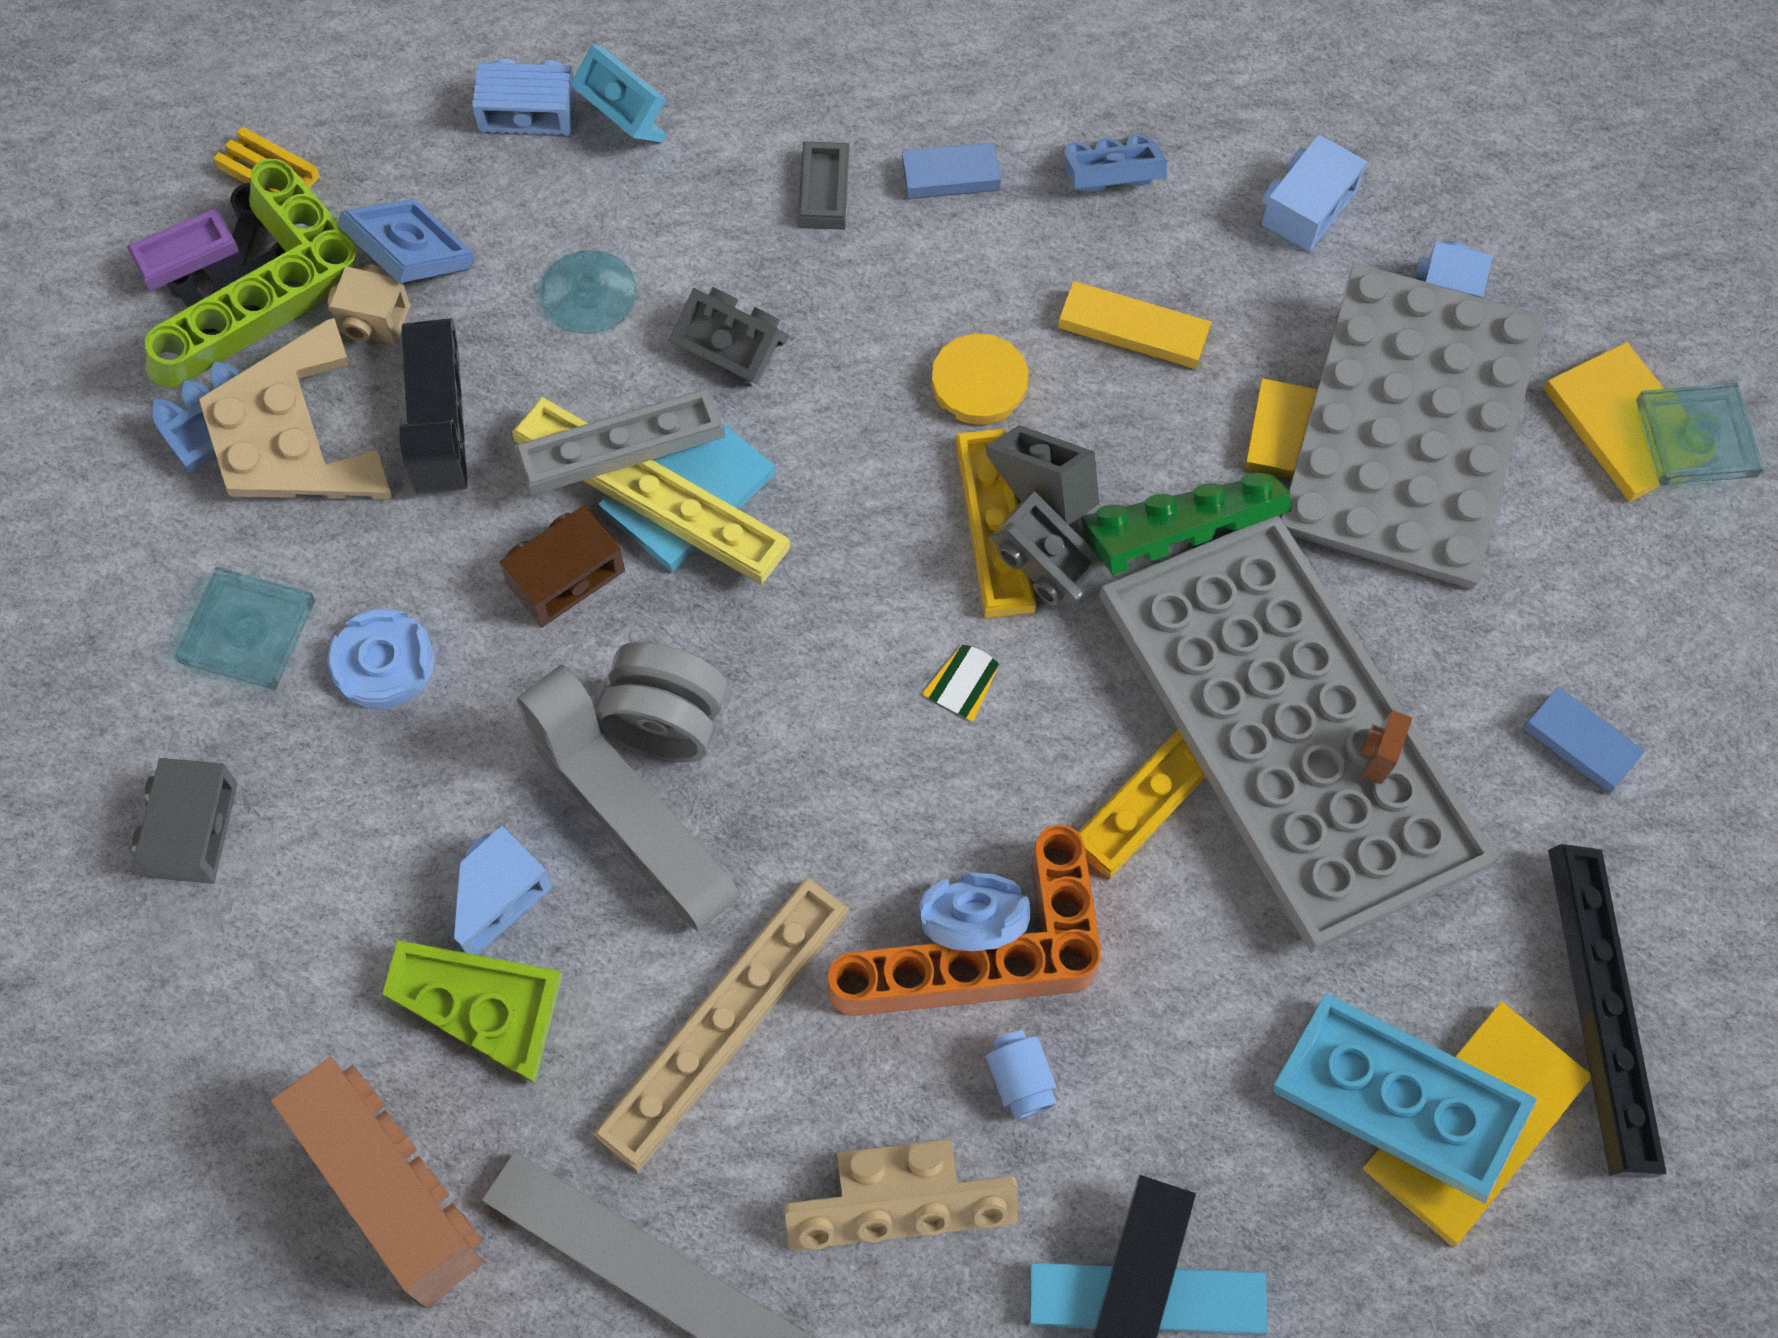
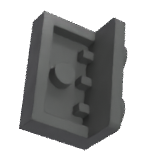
[989,491,1105,609]

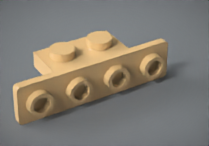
[784,1139,1019,1251]

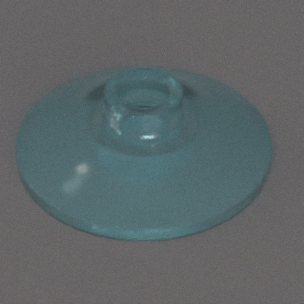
[540,250,637,334]

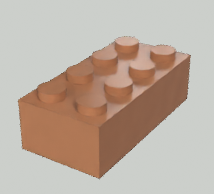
[271,1056,485,1308]

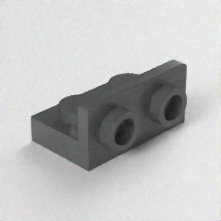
[668,287,789,384]

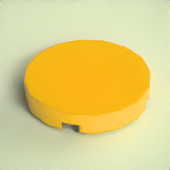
[931,333,1029,426]

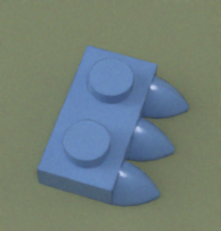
[1064,134,1167,192]
[152,362,241,474]

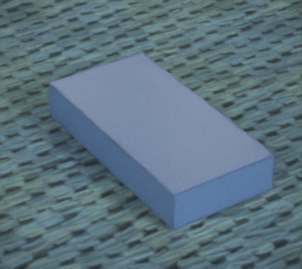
[902,142,1001,199]
[1523,686,1645,794]

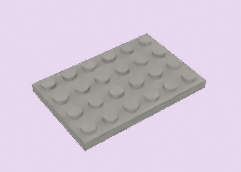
[1280,262,1545,589]

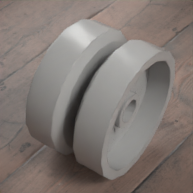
[595,642,728,763]

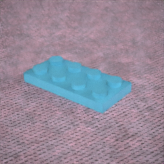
[1274,993,1537,1204]

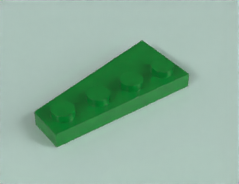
[1081,473,1291,575]

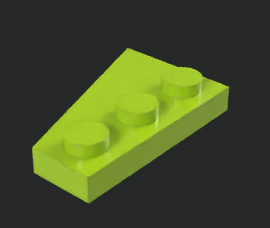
[382,940,562,1085]

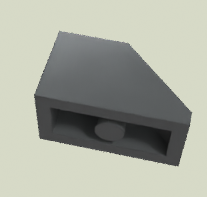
[985,425,1099,525]

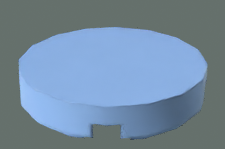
[327,609,435,709]
[919,873,1030,951]

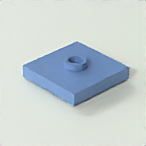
[337,199,475,283]

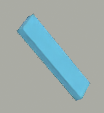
[1029,1263,1268,1336]

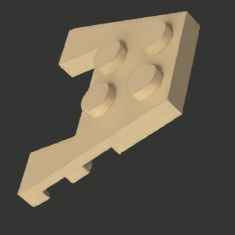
[199,318,392,500]

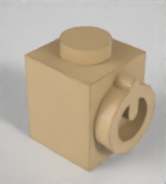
[328,264,411,345]

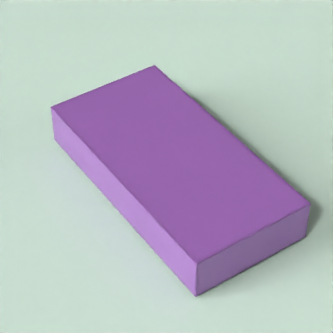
[126,207,240,291]

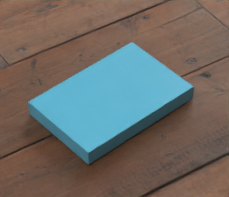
[598,423,776,573]

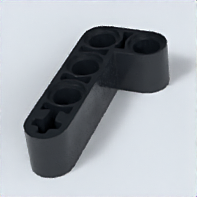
[399,318,468,495]

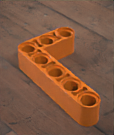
[828,824,1101,1016]

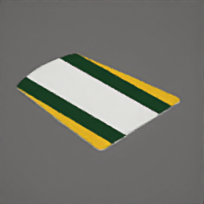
[923,645,999,721]

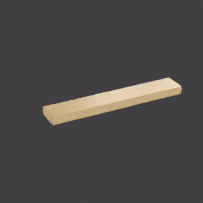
[593,877,850,1173]

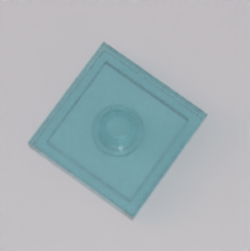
[1636,383,1764,486]
[174,566,316,690]

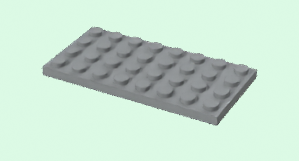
[1099,516,1499,953]

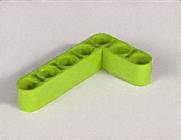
[144,158,357,387]

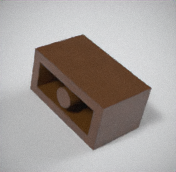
[499,505,625,628]

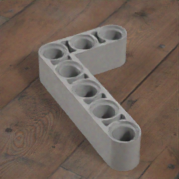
[517,664,741,932]

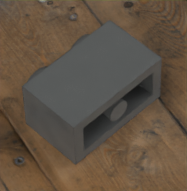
[131,758,238,884]

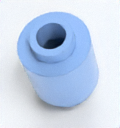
[985,1030,1057,1120]

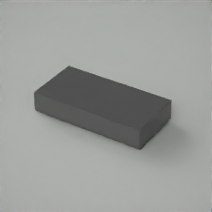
[798,141,849,230]

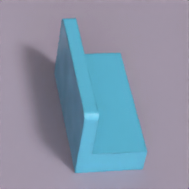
[570,44,667,143]

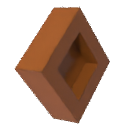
[1360,710,1412,784]

